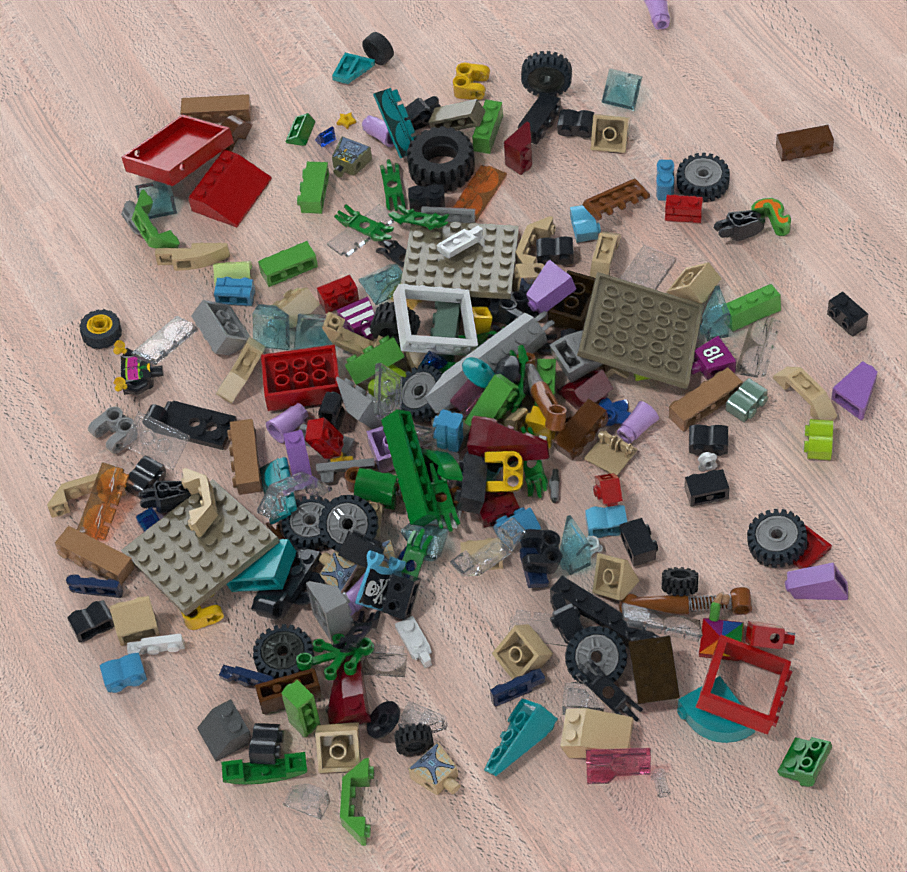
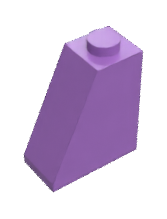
[526,260,576,314]
[831,361,878,420]
[283,430,315,491]
[785,562,848,600]

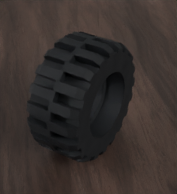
[407,126,475,193]

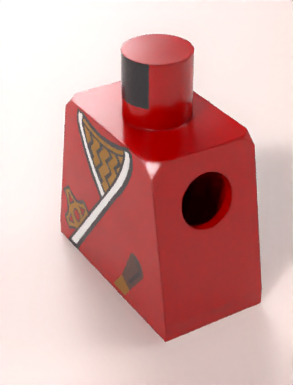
[745,621,795,649]

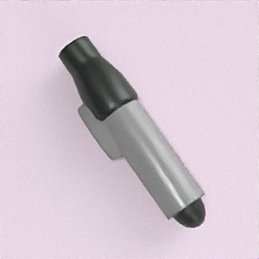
[549,469,560,503]

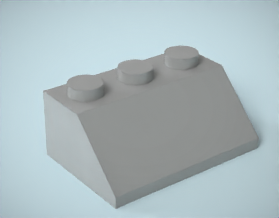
[191,300,250,355]
[306,581,354,644]

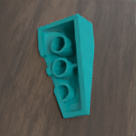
[484,698,558,776]

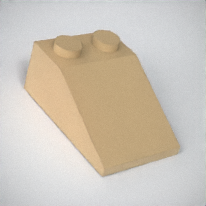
[560,708,634,758]

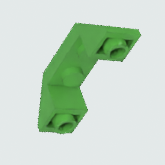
[131,190,180,249]
[340,758,374,846]

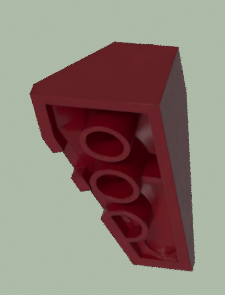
[467,416,550,462]
[327,655,371,725]

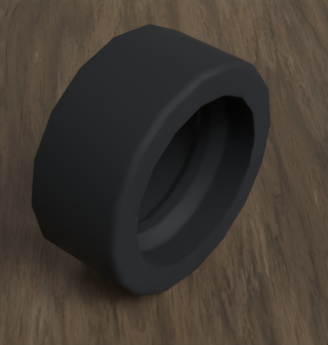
[362,32,394,65]

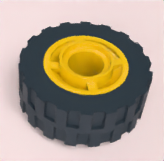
[79,309,122,349]

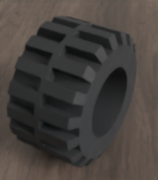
[370,302,421,349]

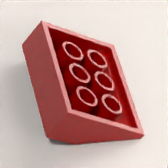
[188,149,272,228]
[261,344,342,411]

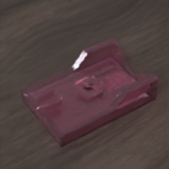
[586,748,651,784]

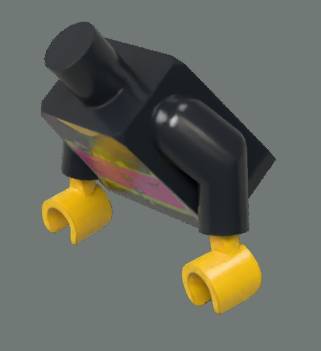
[113,340,164,395]

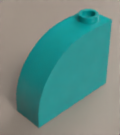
[226,539,297,592]
[676,676,755,743]

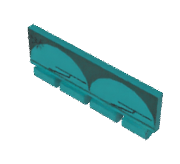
[373,88,416,159]
[259,457,297,525]

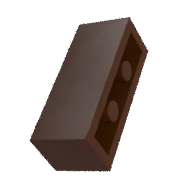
[776,125,834,161]
[552,398,609,461]
[255,668,322,714]

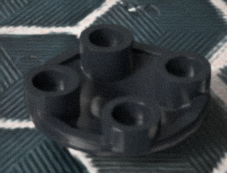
[494,355,521,384]

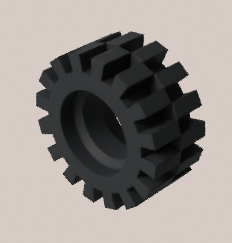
[661,567,699,596]
[394,723,434,756]

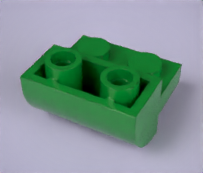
[354,468,398,510]
[777,737,832,787]

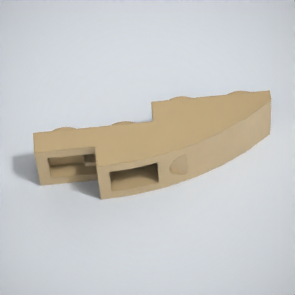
[155,242,230,271]

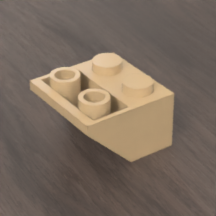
[267,287,320,328]
[109,596,160,646]

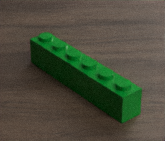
[381,409,440,526]

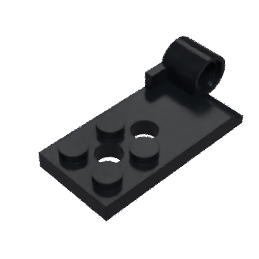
[143,401,237,450]
[251,545,322,620]

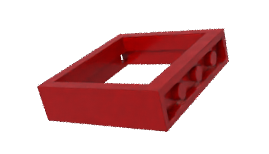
[696,635,793,735]

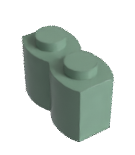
[726,378,768,422]

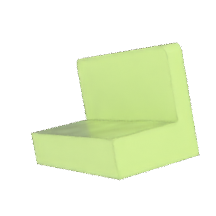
[213,261,252,286]

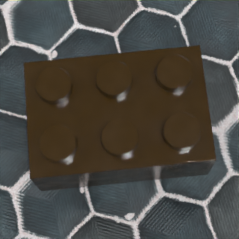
[547,270,595,331]
[628,635,680,704]

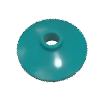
[462,357,495,388]

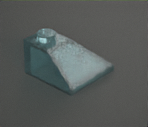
[601,68,643,110]
[135,181,177,219]
[358,264,403,305]
[700,286,730,342]
[252,304,290,350]
[293,313,333,350]
[560,515,591,575]
[401,523,449,561]

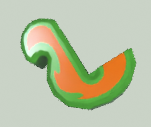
[751,198,791,236]

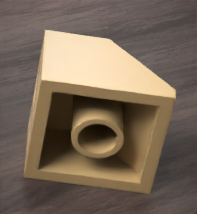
[590,114,630,153]
[666,262,722,304]
[492,624,553,680]
[315,723,361,773]

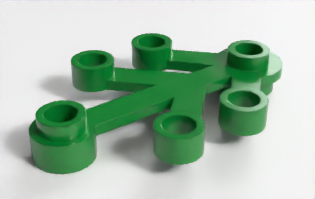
[296,634,374,681]

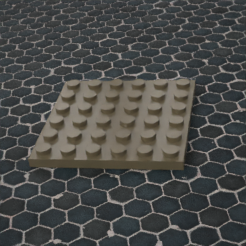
[401,222,519,299]
[577,272,704,389]
[121,479,280,616]

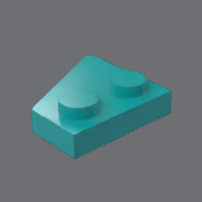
[332,52,375,84]

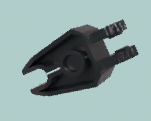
[404,96,441,131]
[713,210,765,241]
[138,481,194,514]
[550,593,584,645]

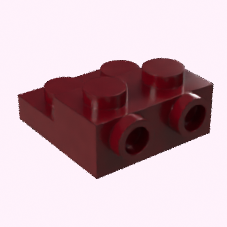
[478,492,520,528]

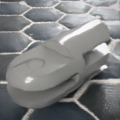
[121,200,141,235]

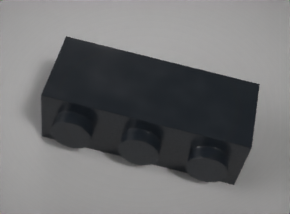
[518,92,562,145]
[454,453,488,514]

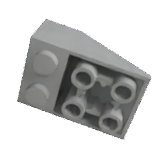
[550,330,603,383]
[336,376,390,429]

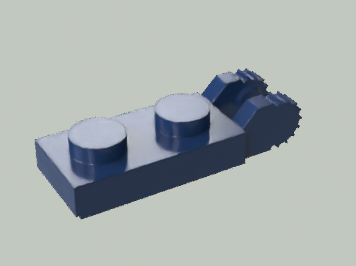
[66,574,123,598]

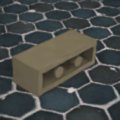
[429,99,485,131]

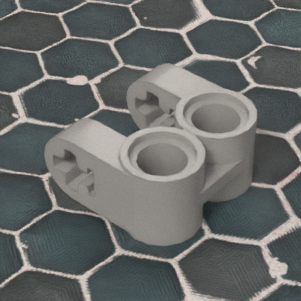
[88,407,138,454]

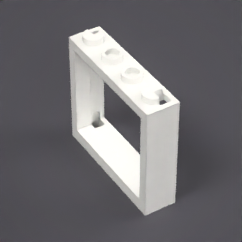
[393,284,478,356]

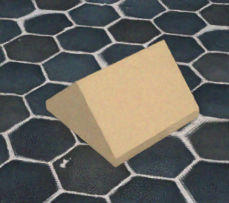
[592,553,640,600]

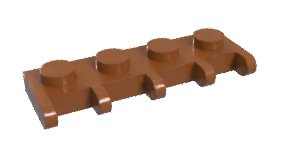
[582,178,650,221]

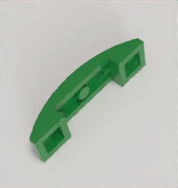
[421,449,463,481]
[221,752,307,784]

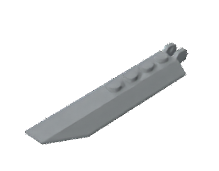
[425,311,554,414]

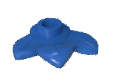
[599,397,631,426]

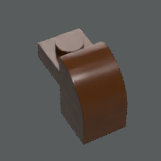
[221,115,253,152]

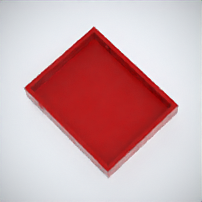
[121,114,234,186]

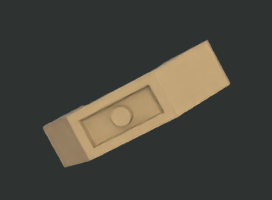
[515,216,556,264]
[590,231,621,278]
[322,311,384,356]
[216,337,265,404]
[773,366,837,421]
[181,468,218,537]
[47,472,126,518]

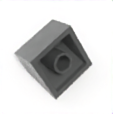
[197,699,252,762]

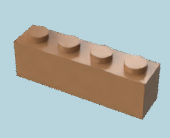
[180,94,252,123]
[669,368,743,432]
[227,419,262,495]
[55,525,135,585]

